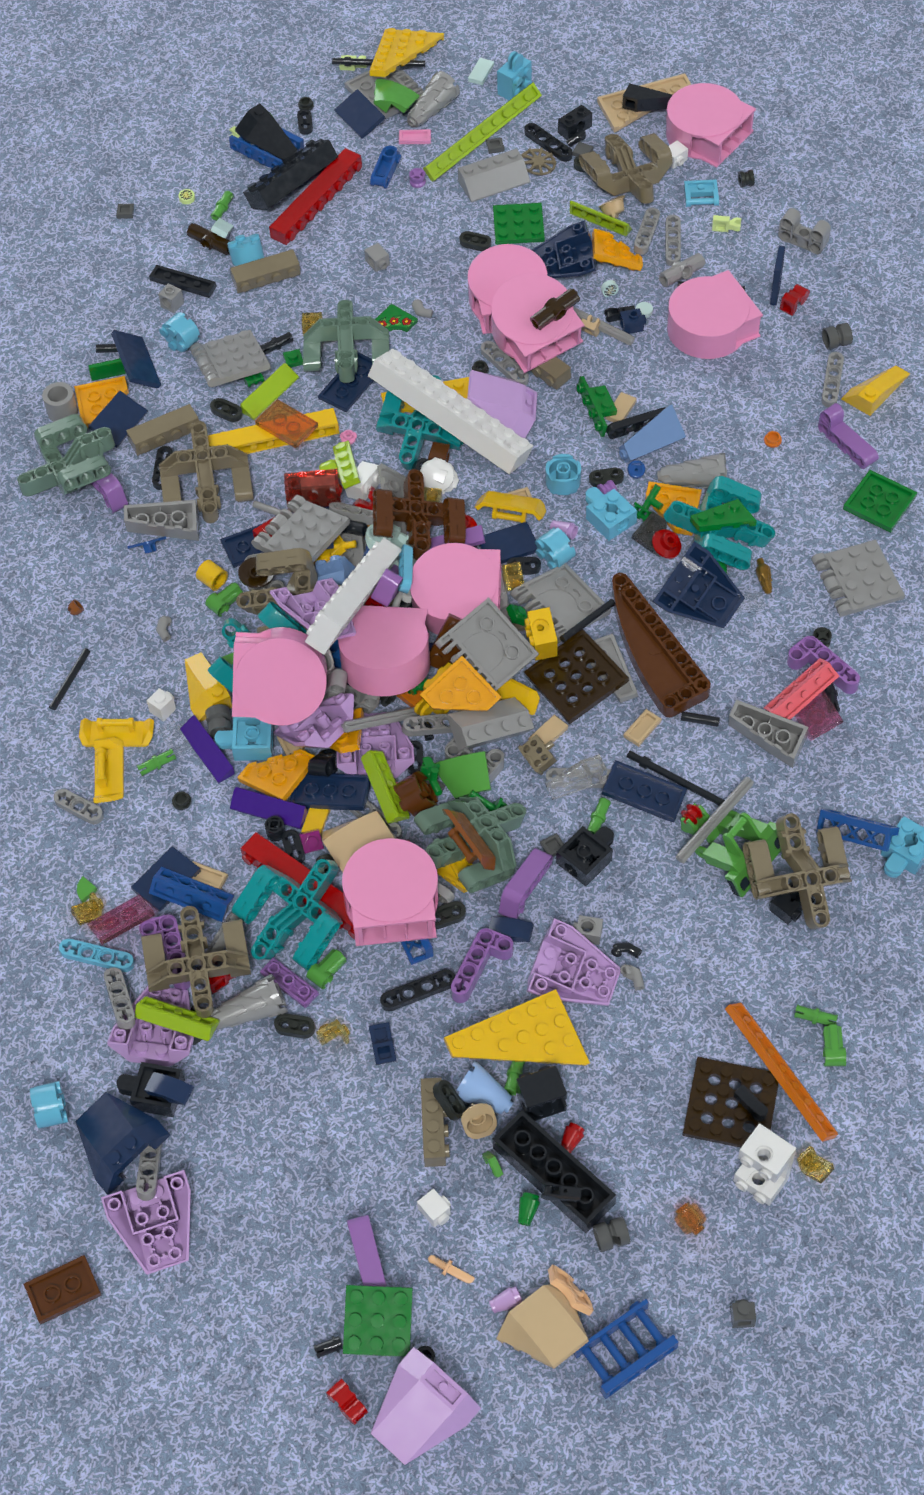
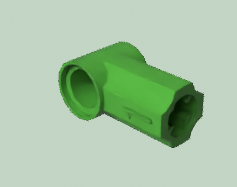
[205,582,243,617]
[306,949,347,989]
[823,1024,846,1066]

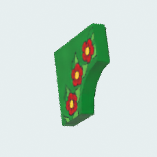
[375,303,418,332]

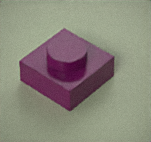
[299,829,324,854]

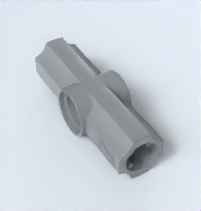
[658,253,706,287]

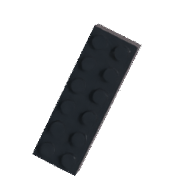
[243,139,338,209]
[492,1110,616,1233]

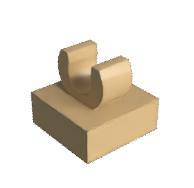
[581,315,601,337]

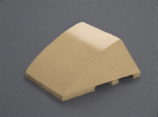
[322,811,396,872]
[496,1285,589,1369]

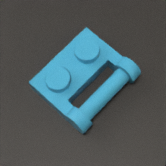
[684,180,719,207]

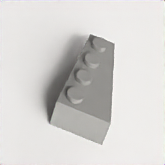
[124,500,199,541]
[729,700,809,768]

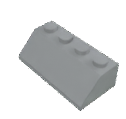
[458,148,530,203]
[447,697,534,751]

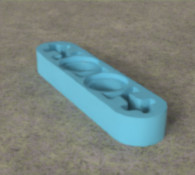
[398,544,413,594]
[59,939,135,972]

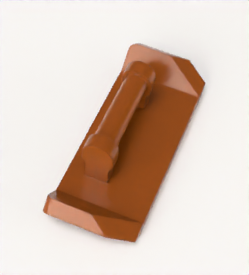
[442,809,496,870]

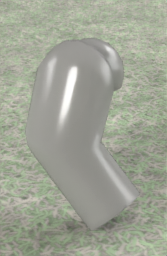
[412,299,433,318]
[156,616,172,642]
[620,964,645,991]

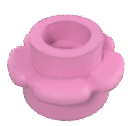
[340,430,357,444]

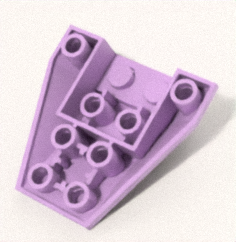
[467,370,537,438]
[270,578,356,640]
[273,693,354,748]
[337,712,414,778]
[527,918,620,1006]
[107,986,194,1067]
[101,1170,191,1275]
[370,1347,481,1465]

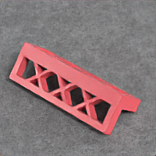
[764,658,839,720]

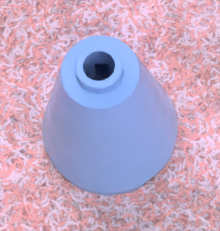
[456,1061,514,1114]

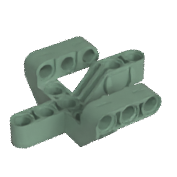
[303,300,390,383]
[17,414,115,496]
[414,797,526,893]

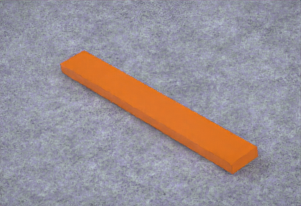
[725,1003,838,1142]

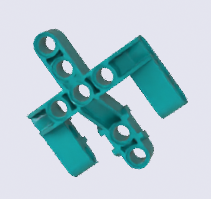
[376,375,473,470]
[664,476,776,570]
[208,601,309,693]
[231,859,343,971]

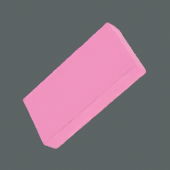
[399,129,431,144]

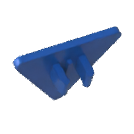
[127,536,166,553]

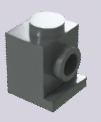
[730,1299,756,1328]

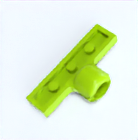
[319,440,361,489]

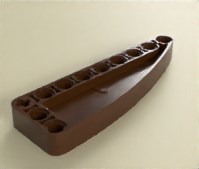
[612,573,711,718]

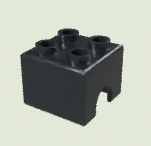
[516,1065,567,1121]

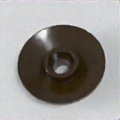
[238,557,274,588]

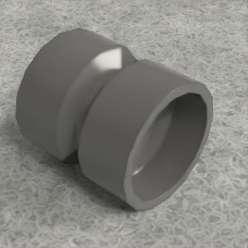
[822,323,853,350]
[205,704,233,740]
[592,1216,631,1252]

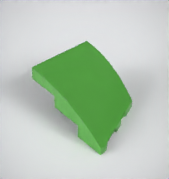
[373,78,420,113]
[434,751,491,799]

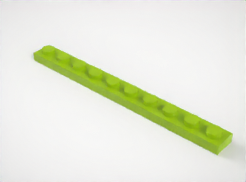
[423,82,542,182]

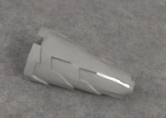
[407,71,460,128]
[657,453,727,488]
[210,974,288,1030]

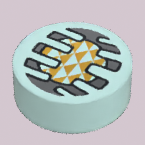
[601,280,618,297]

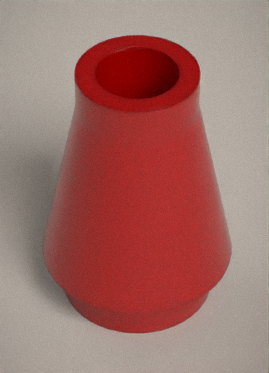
[561,1122,585,1153]

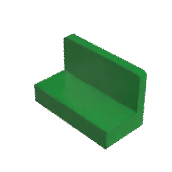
[88,358,125,381]

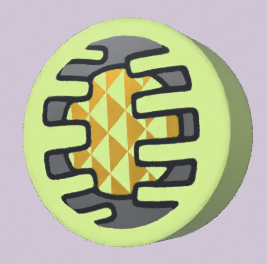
[178,189,195,204]

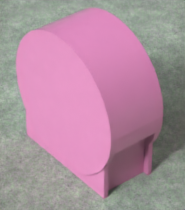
[666,83,756,168]
[468,244,547,334]
[667,270,763,359]
[491,273,584,373]
[410,543,502,635]
[338,606,430,696]
[232,627,327,725]
[342,838,439,946]

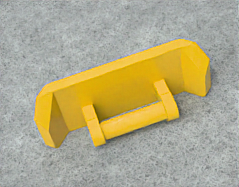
[474,491,546,523]
[476,669,540,715]
[79,718,154,747]
[93,737,124,803]

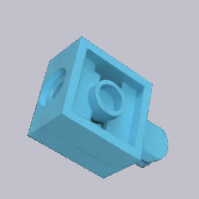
[497,51,532,100]
[585,487,637,541]
[214,717,274,761]
[881,816,924,878]

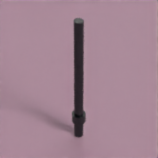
[332,57,426,67]
[627,751,725,806]

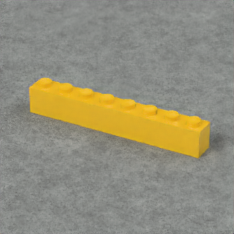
[208,408,339,454]

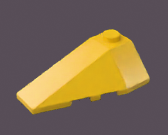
[841,365,910,416]
[184,652,232,722]

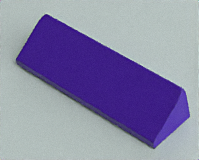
[179,715,235,784]
[230,787,308,829]

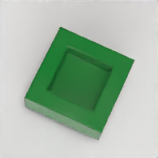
[283,349,303,368]
[506,604,527,626]

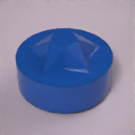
[627,460,645,479]

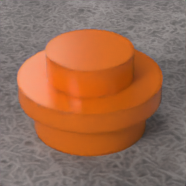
[764,431,782,448]

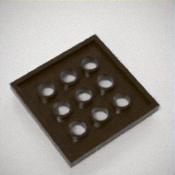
[524,629,629,725]
[682,1057,779,1148]

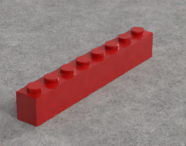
[269,148,362,245]
[240,832,355,939]

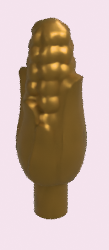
[756,558,772,594]

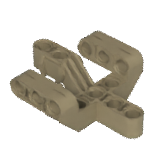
[579,133,673,204]
[159,421,254,523]
[236,548,341,633]
[743,813,852,930]
[141,906,251,1018]

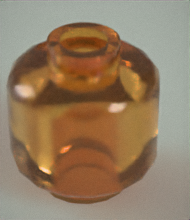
[674,1202,707,1235]

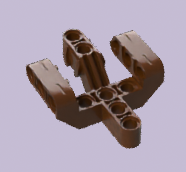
[372,469,466,560]

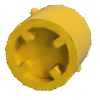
[196,560,228,591]

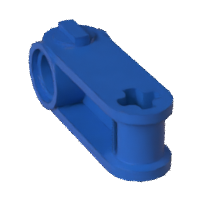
[370,145,402,189]

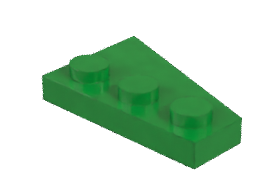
[690,499,757,532]

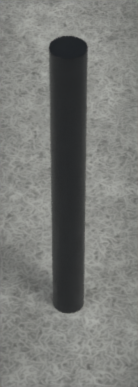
[560,599,615,643]
[49,648,90,710]

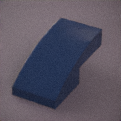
[489,917,534,942]
[369,1022,396,1065]
[144,1072,194,1106]

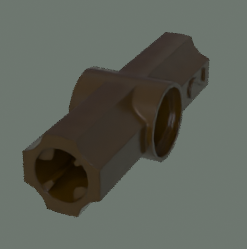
[187,223,231,255]
[530,288,580,330]

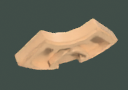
[548,1265,594,1316]

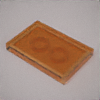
[255,399,318,448]

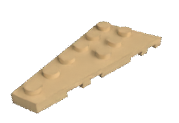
[597,73,691,133]

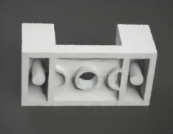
[733,1123,796,1206]

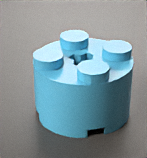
[227,234,265,266]
[159,312,200,352]
[545,454,581,495]
[535,527,576,570]
[30,1081,68,1129]

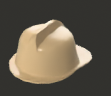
[598,195,625,218]
[461,1103,497,1139]

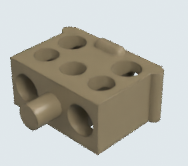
[518,735,557,775]

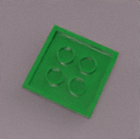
[493,203,545,245]
[843,470,917,533]
[343,1285,413,1357]

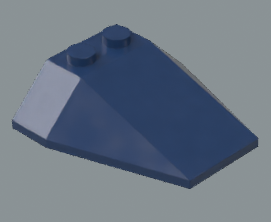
[652,541,745,628]
[75,1092,171,1195]

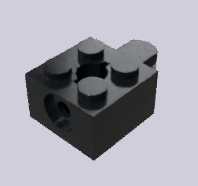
[556,826,614,886]
[116,1062,185,1118]

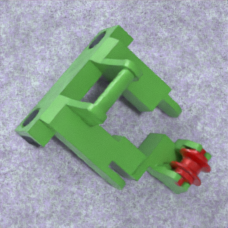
[680,803,781,897]

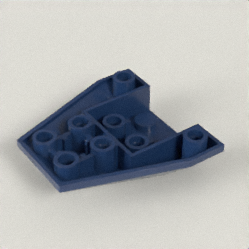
[532,220,598,278]

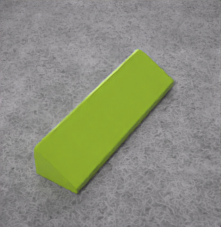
[570,201,632,236]
[240,363,299,420]
[361,750,410,823]
[135,996,220,1041]

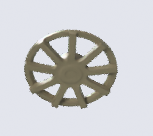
[521,148,556,175]

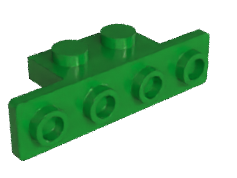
[576,376,617,437]

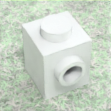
[669,140,688,169]
[147,688,176,722]
[417,1188,451,1227]

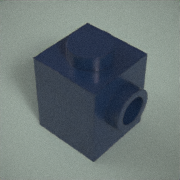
[620,308,646,334]

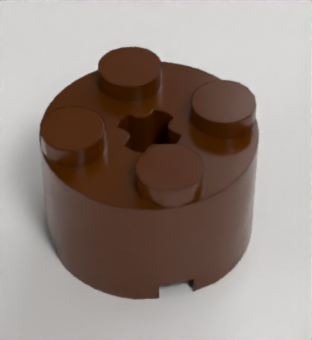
[393,771,438,817]

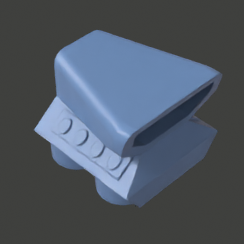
[314,555,356,585]

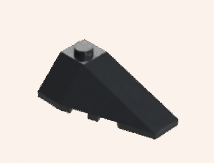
[235,103,297,160]

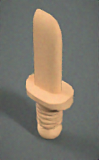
[428,1255,475,1283]

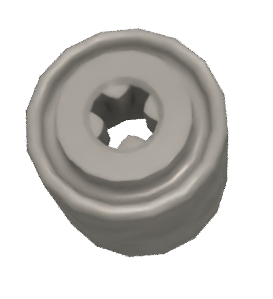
[42,382,78,422]

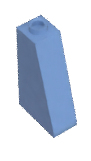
[619,405,686,463]

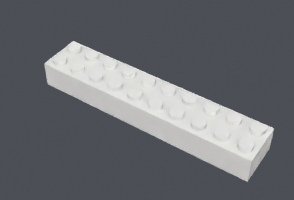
[368,349,533,474]
[305,538,402,655]

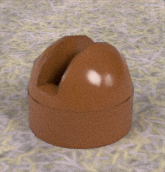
[68,599,84,615]

